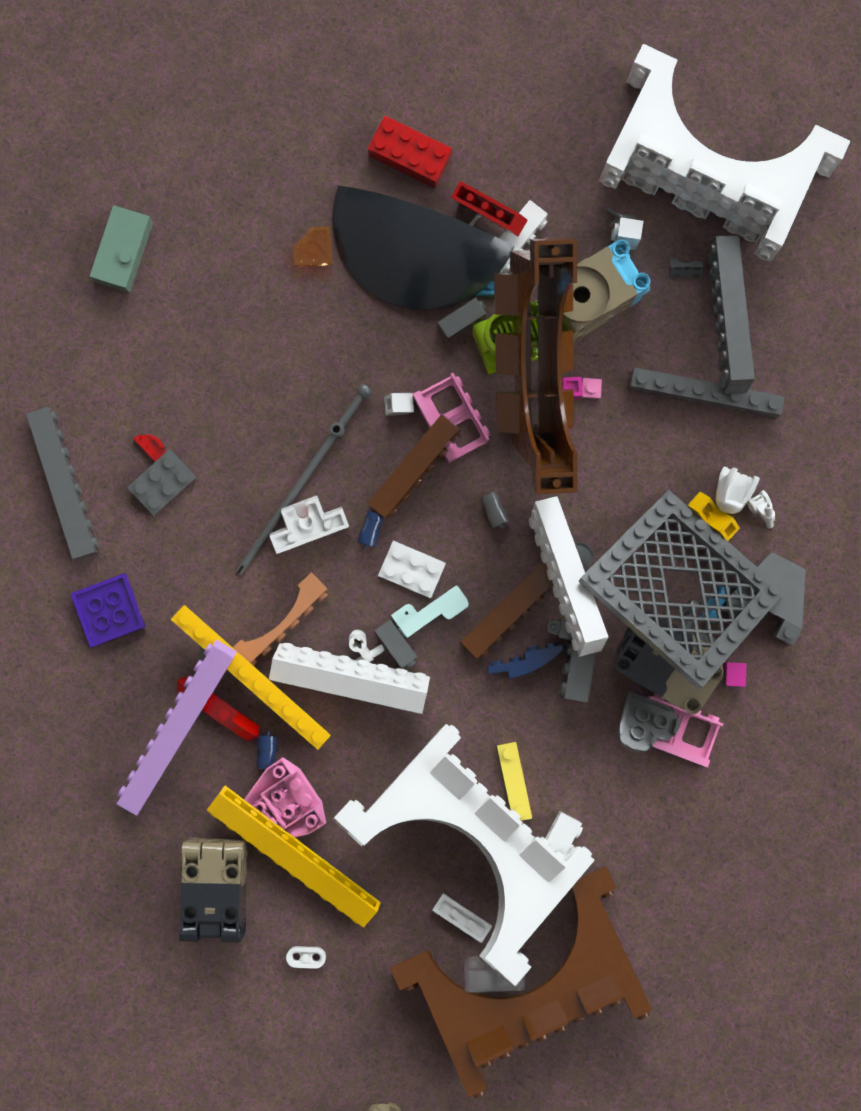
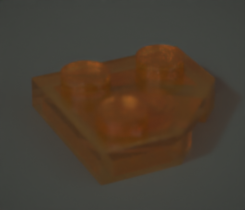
[294,226,333,267]

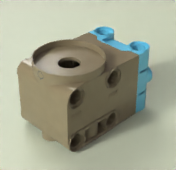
[562,240,650,342]

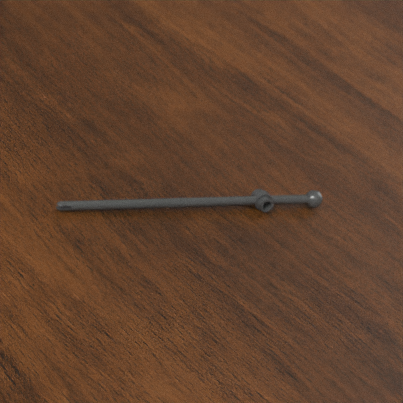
[236,384,372,576]

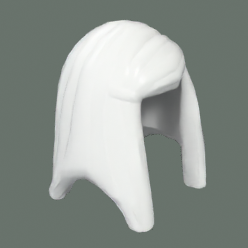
[716,467,760,514]

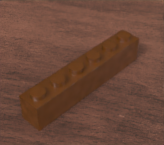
[368,414,462,518]
[460,561,554,659]

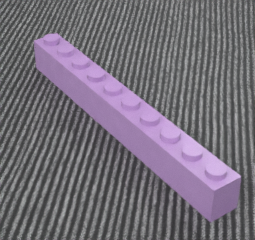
[117,640,237,816]

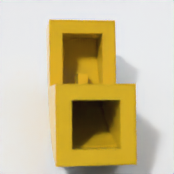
[687,492,740,541]

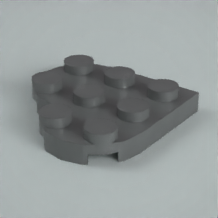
[618,691,680,753]

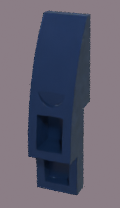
[487,642,563,678]

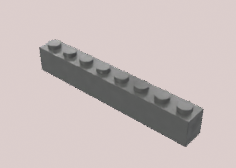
[628,367,785,419]
[26,407,99,561]

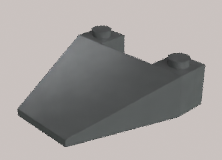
[721,552,806,646]

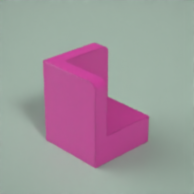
[562,377,583,400]
[723,662,746,687]

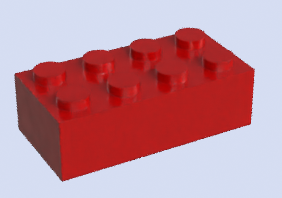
[368,115,452,188]

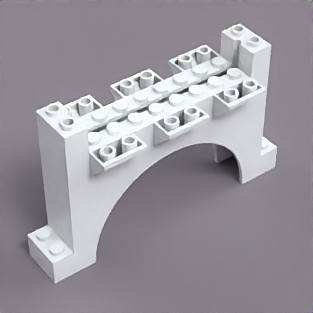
[599,44,850,262]
[332,724,594,986]

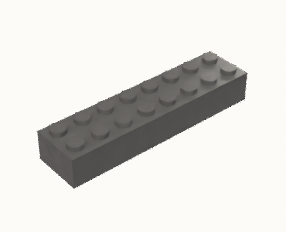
[707,236,755,394]

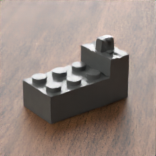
[547,618,596,703]

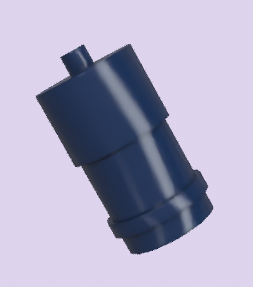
[357,511,384,549]
[256,732,278,769]

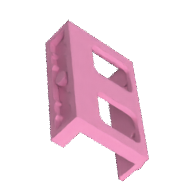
[413,373,491,463]
[648,693,723,767]

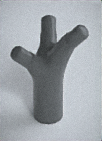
[606,208,636,226]

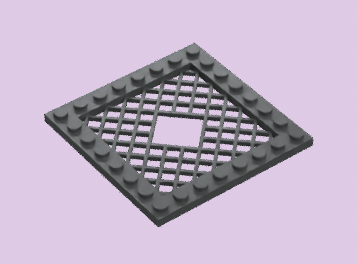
[578,490,785,690]

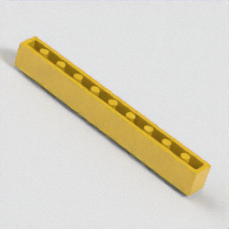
[171,605,331,750]
[207,786,381,928]

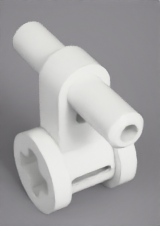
[747,490,775,528]
[349,630,386,662]

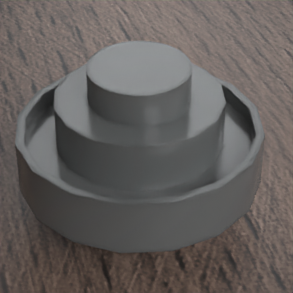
[574,542,594,569]

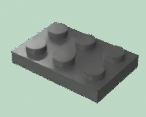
[127,449,196,516]

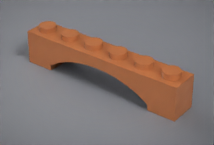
[233,572,328,666]

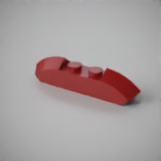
[177,675,260,742]

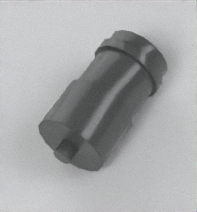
[480,492,510,529]

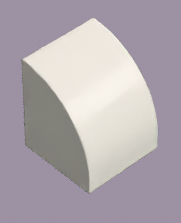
[384,393,414,416]

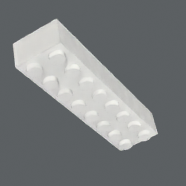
[529,497,608,657]
[269,643,430,714]

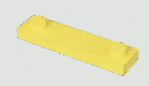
[497,742,532,821]

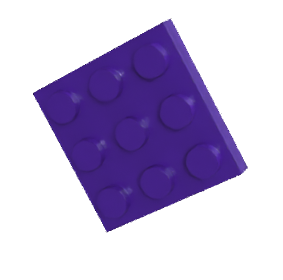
[71,573,146,648]

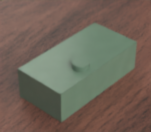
[89,205,153,293]

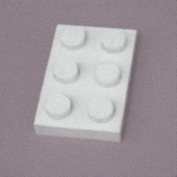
[378,541,446,598]

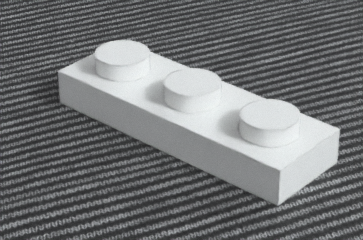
[432,893,492,943]

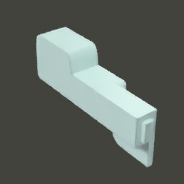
[391,586,469,638]

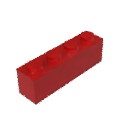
[451,181,528,237]

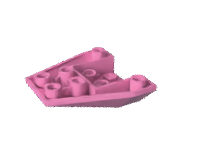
[244,758,326,847]

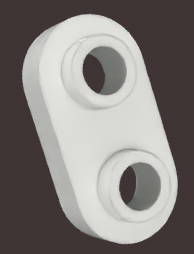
[286,946,326,968]

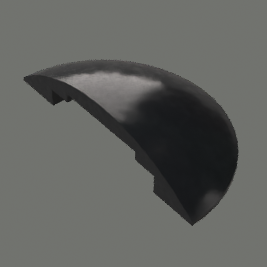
[332,186,514,310]

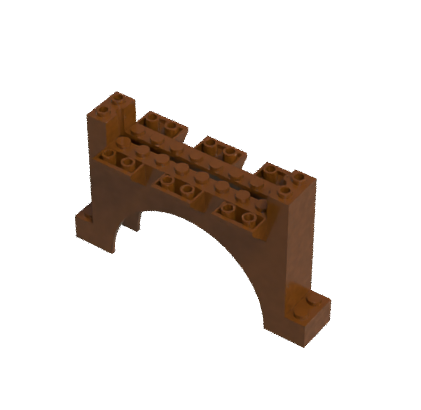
[494,238,577,495]
[390,866,652,1099]

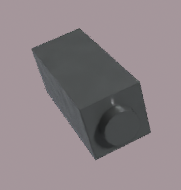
[437,298,487,342]
[375,620,417,669]

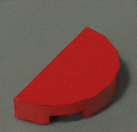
[133,434,165,462]

